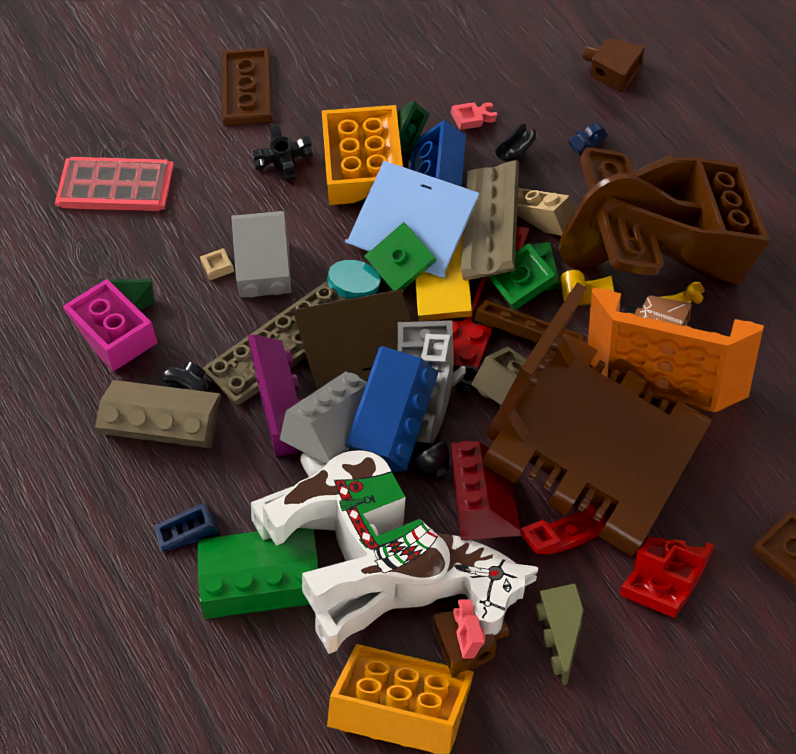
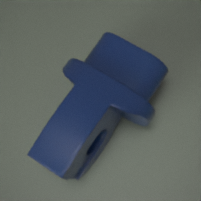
[568,123,608,154]

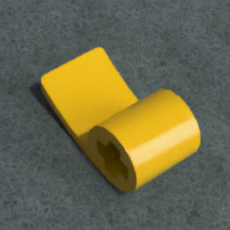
[560,270,614,305]

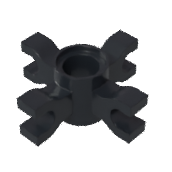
[251,125,313,182]

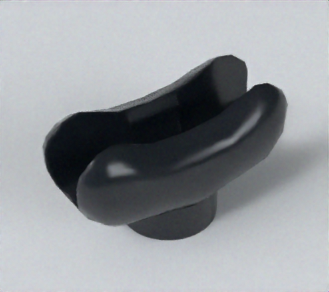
[495,123,536,162]
[161,361,211,392]

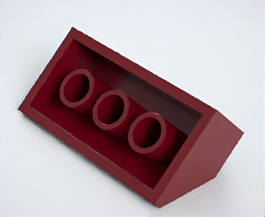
[451,441,521,540]

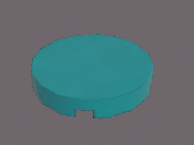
[327,260,381,299]

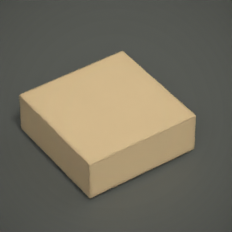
[200,248,234,280]

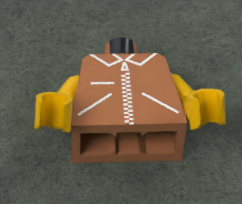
[624,282,705,347]

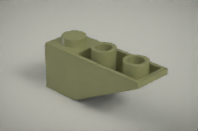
[535,584,583,685]

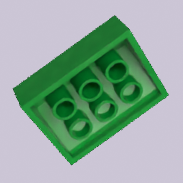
[198,528,319,619]

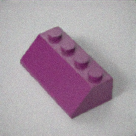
[248,334,303,458]

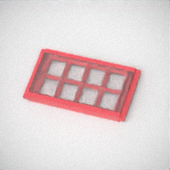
[55,157,174,211]

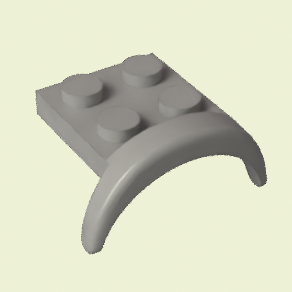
[398,321,466,387]

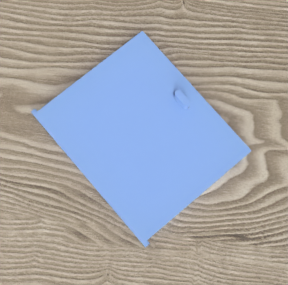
[345,161,480,279]

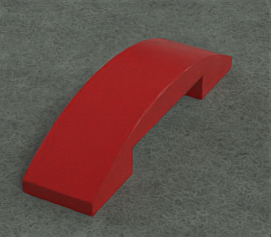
[520,501,611,554]

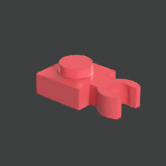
[450,102,498,130]
[453,600,485,659]

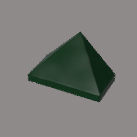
[98,279,155,311]

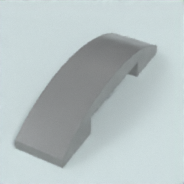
[415,334,454,444]

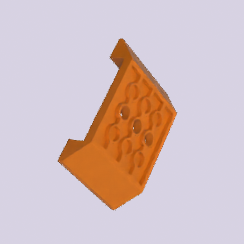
[588,287,764,412]

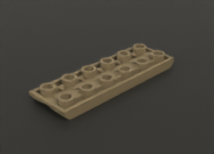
[461,160,519,281]
[202,281,347,404]

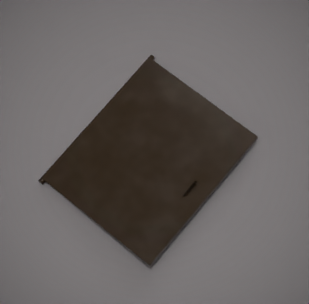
[290,289,412,391]

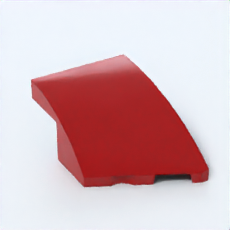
[620,537,714,618]

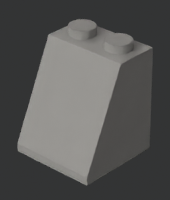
[231,211,292,298]

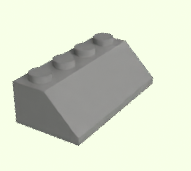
[280,372,367,464]

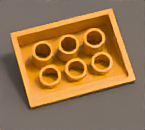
[322,105,403,205]
[327,644,474,754]

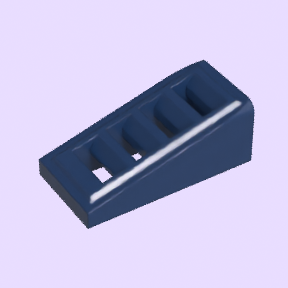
[153,502,220,552]

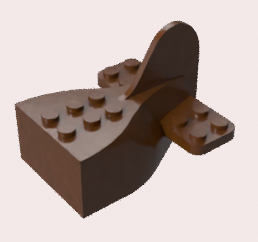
[559,147,770,284]

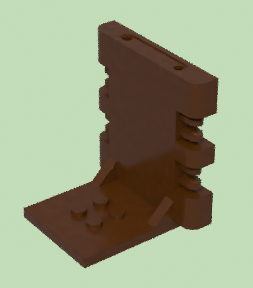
[482,282,712,557]

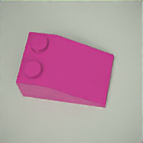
[63,279,157,372]

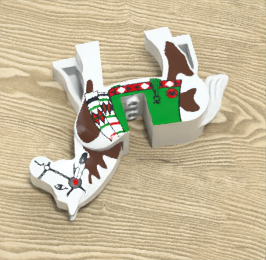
[251,451,538,654]

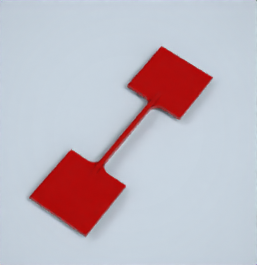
[441,226,530,369]

